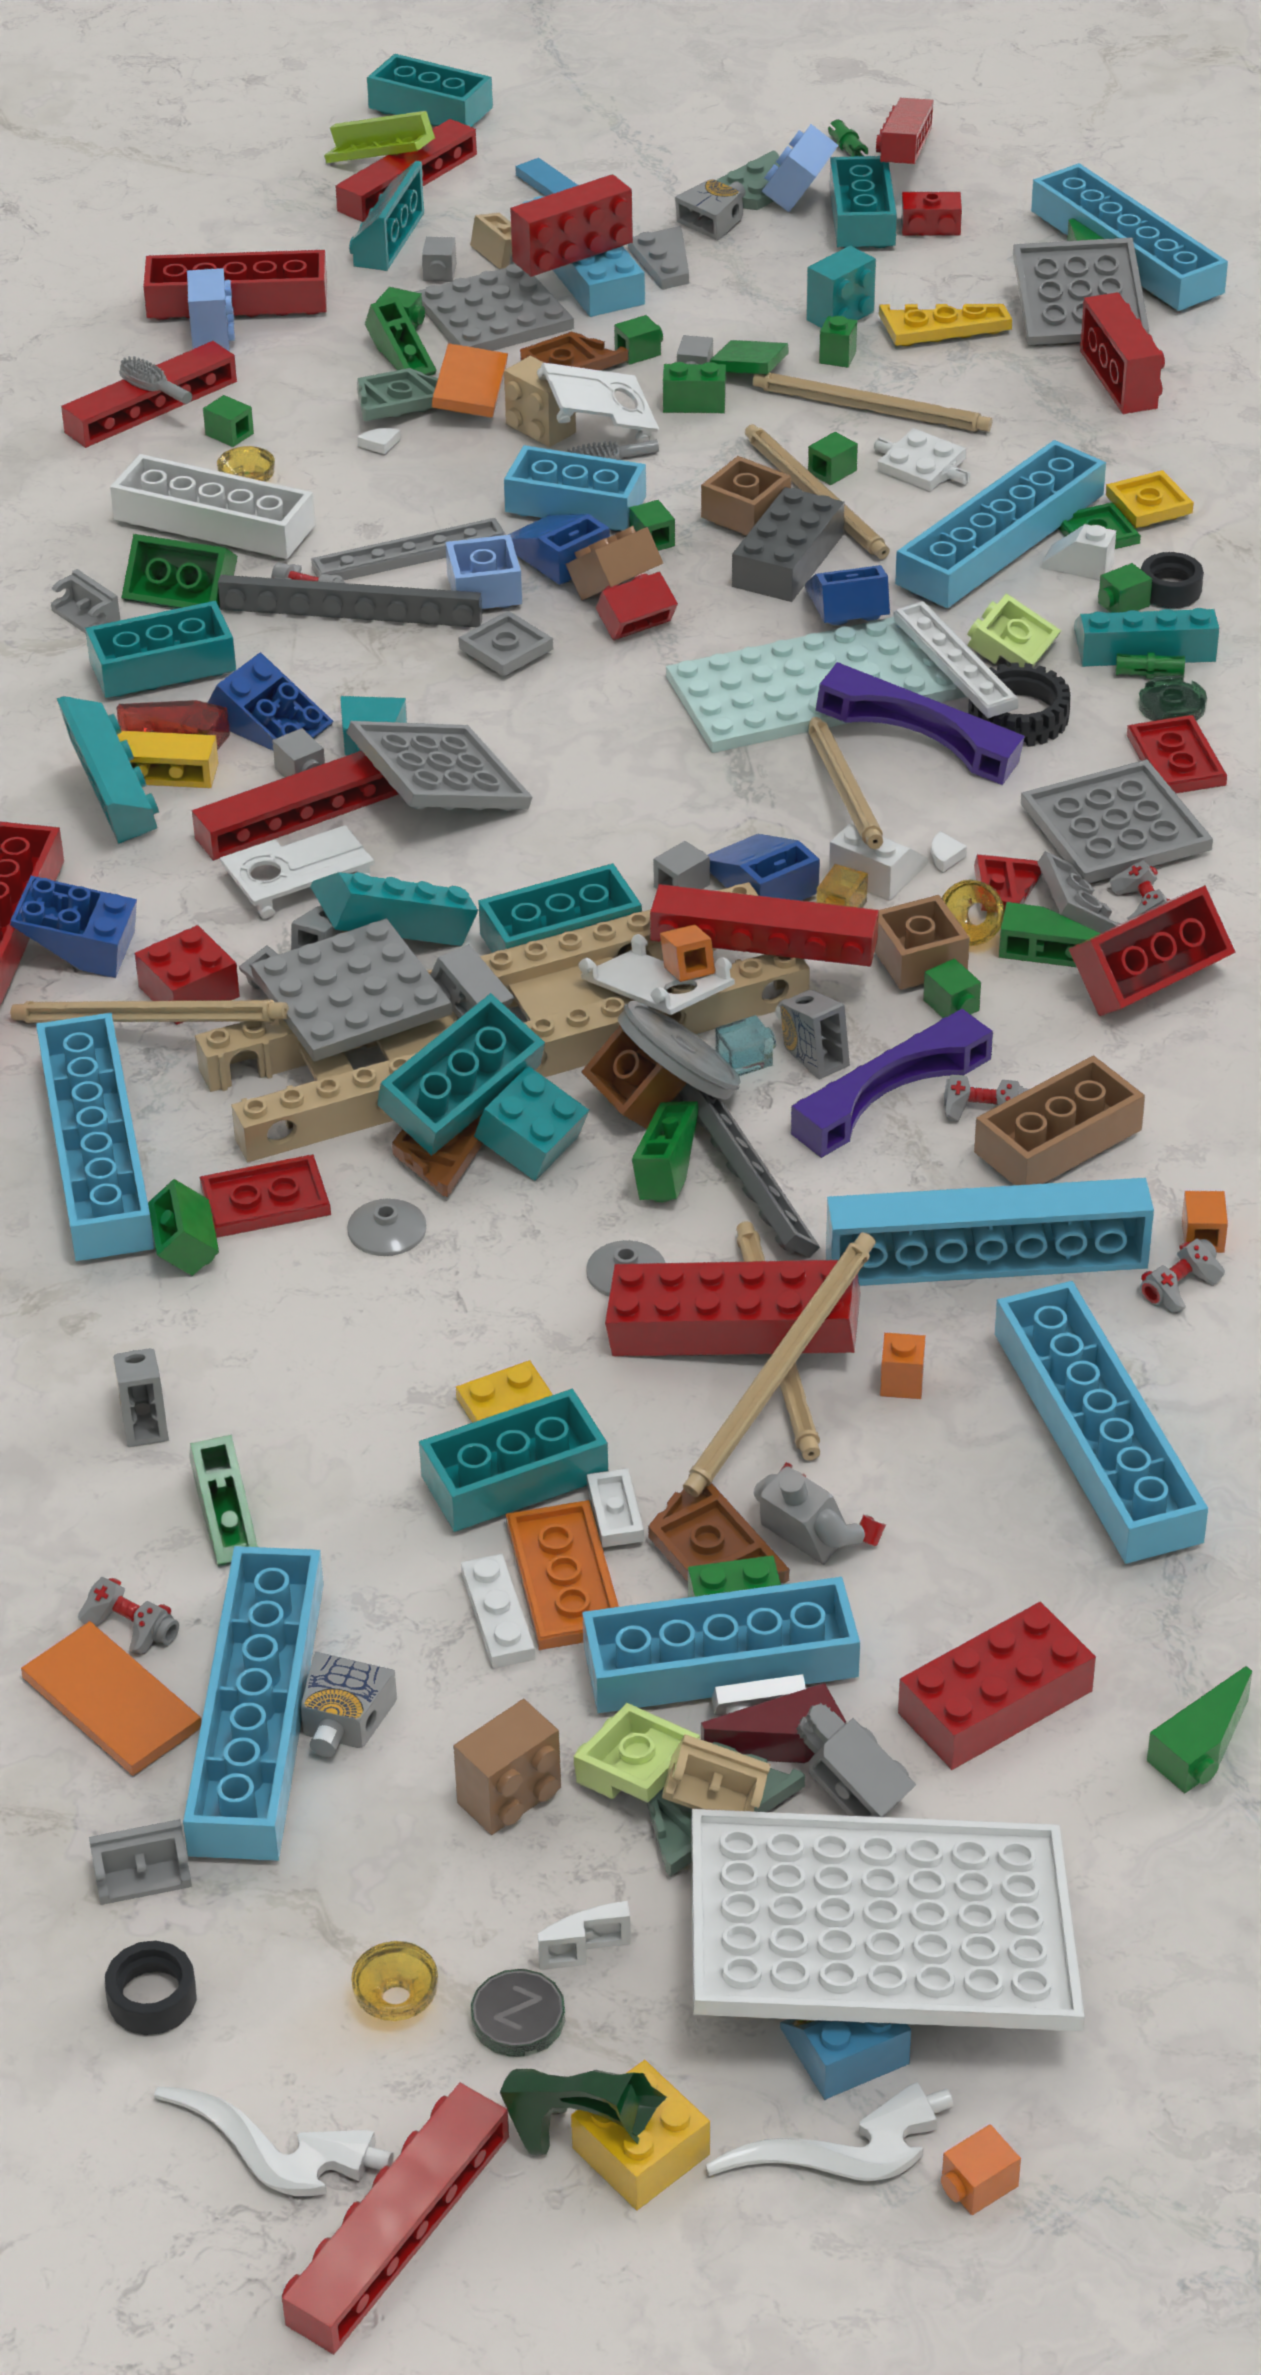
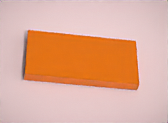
[432,343,508,418]
[506,1500,619,1650]
[21,1621,202,1776]

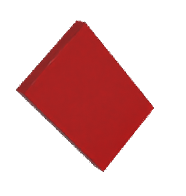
[1127,715,1227,793]
[199,1154,331,1238]

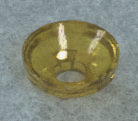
[217,446,275,482]
[942,879,1004,947]
[351,1941,438,2021]

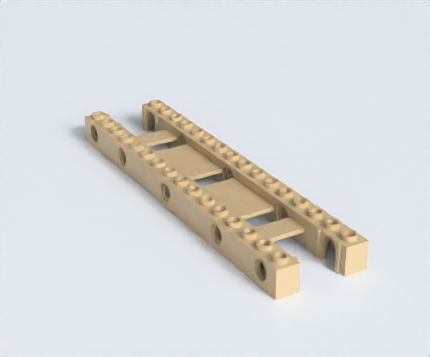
[195,882,810,1163]

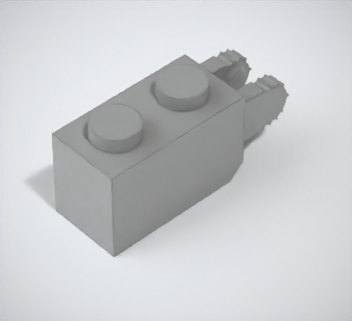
[796,1703,916,1817]

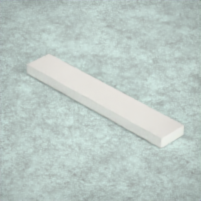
[894,601,1018,718]

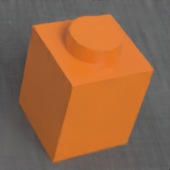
[660,924,715,982]
[1182,1191,1228,1253]
[880,1332,926,1399]
[941,2124,1021,2215]

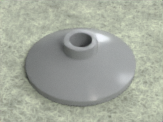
[347,1199,426,1256]
[587,1240,665,1296]

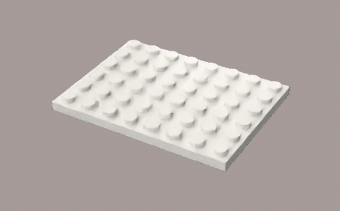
[691,1809,1085,2031]

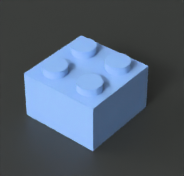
[762,124,838,212]
[187,268,235,352]
[446,535,522,609]

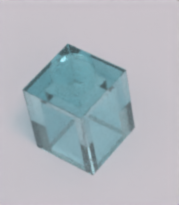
[715,1015,776,1076]

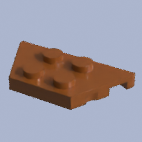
[520,331,628,370]
[392,1114,483,1197]
[648,1474,790,1583]

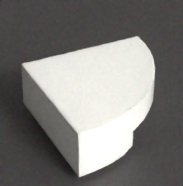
[357,428,401,455]
[931,831,967,872]

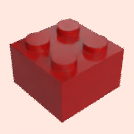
[134,925,240,1025]

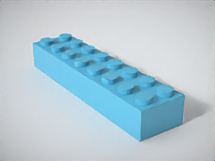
[1031,163,1228,311]
[895,440,1106,608]
[36,1013,154,1261]
[826,1178,1154,1286]
[994,1281,1208,1564]
[183,1546,324,1861]

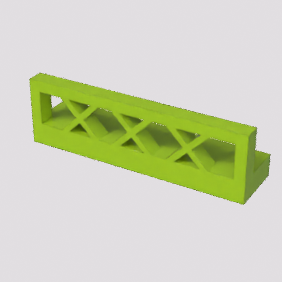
[324,111,435,163]

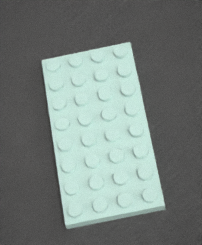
[666,617,967,753]

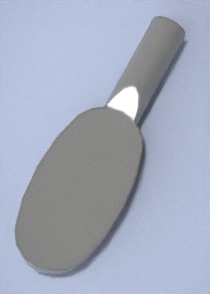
[119,356,192,404]
[565,439,659,460]

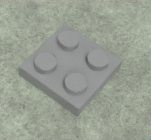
[458,610,553,677]

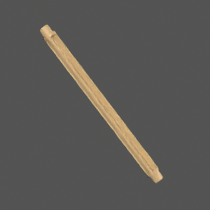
[753,372,992,432]
[745,424,890,559]
[808,717,883,849]
[10,1000,289,1023]
[736,1221,820,1461]
[683,1232,876,1497]

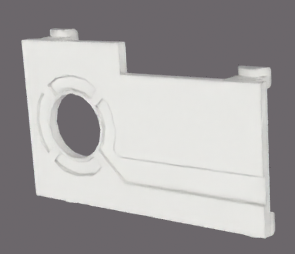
[537,363,659,442]
[220,825,375,919]
[579,934,735,1015]

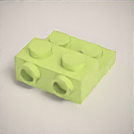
[967,593,1061,667]
[573,1703,700,1803]

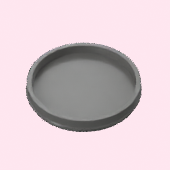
[618,1001,741,1100]

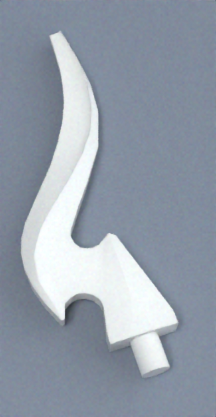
[706,2082,953,2181]
[154,2087,394,2196]

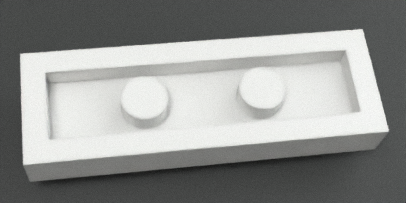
[461,1553,535,1669]

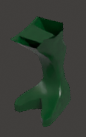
[500,2069,667,2155]

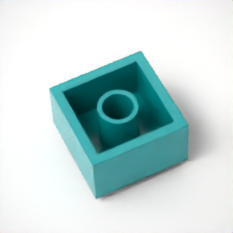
[806,245,876,328]
[474,1065,590,1181]

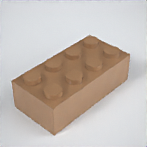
[974,1055,1145,1185]

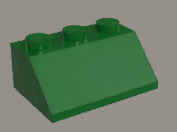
[121,534,238,608]

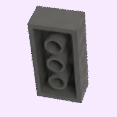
[732,487,845,602]

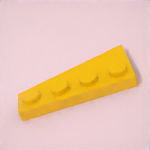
[879,304,1012,346]

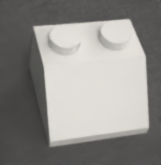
[829,824,928,901]

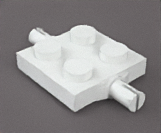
[874,428,971,492]

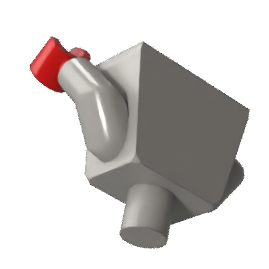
[753,1462,886,1565]

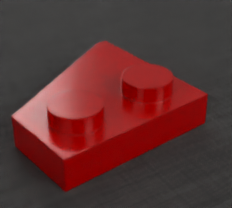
[974,854,1042,913]

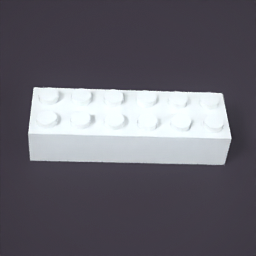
[110,454,315,559]

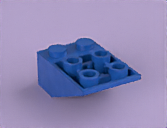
[508,514,610,585]
[805,565,890,625]
[205,652,334,750]
[708,834,820,901]
[10,876,137,978]

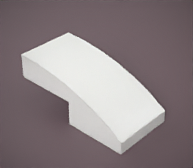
[538,1901,631,1970]

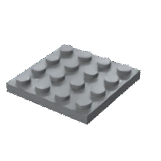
[1013,238,1149,345]
[415,264,574,351]
[347,721,533,811]
[1021,759,1213,883]
[251,918,452,1062]

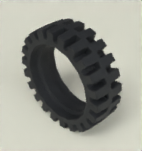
[968,663,1071,747]

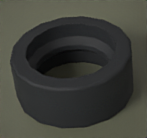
[1141,552,1204,608]
[105,1940,197,2035]

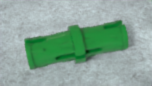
[828,119,868,157]
[1115,652,1185,679]

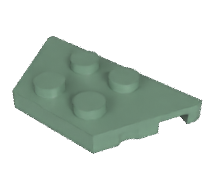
[717,150,780,210]
[357,368,438,421]
[646,1742,805,1876]

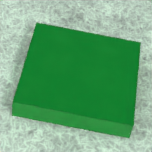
[710,340,789,374]
[1058,502,1141,549]

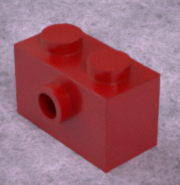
[901,192,962,236]
[596,571,678,641]

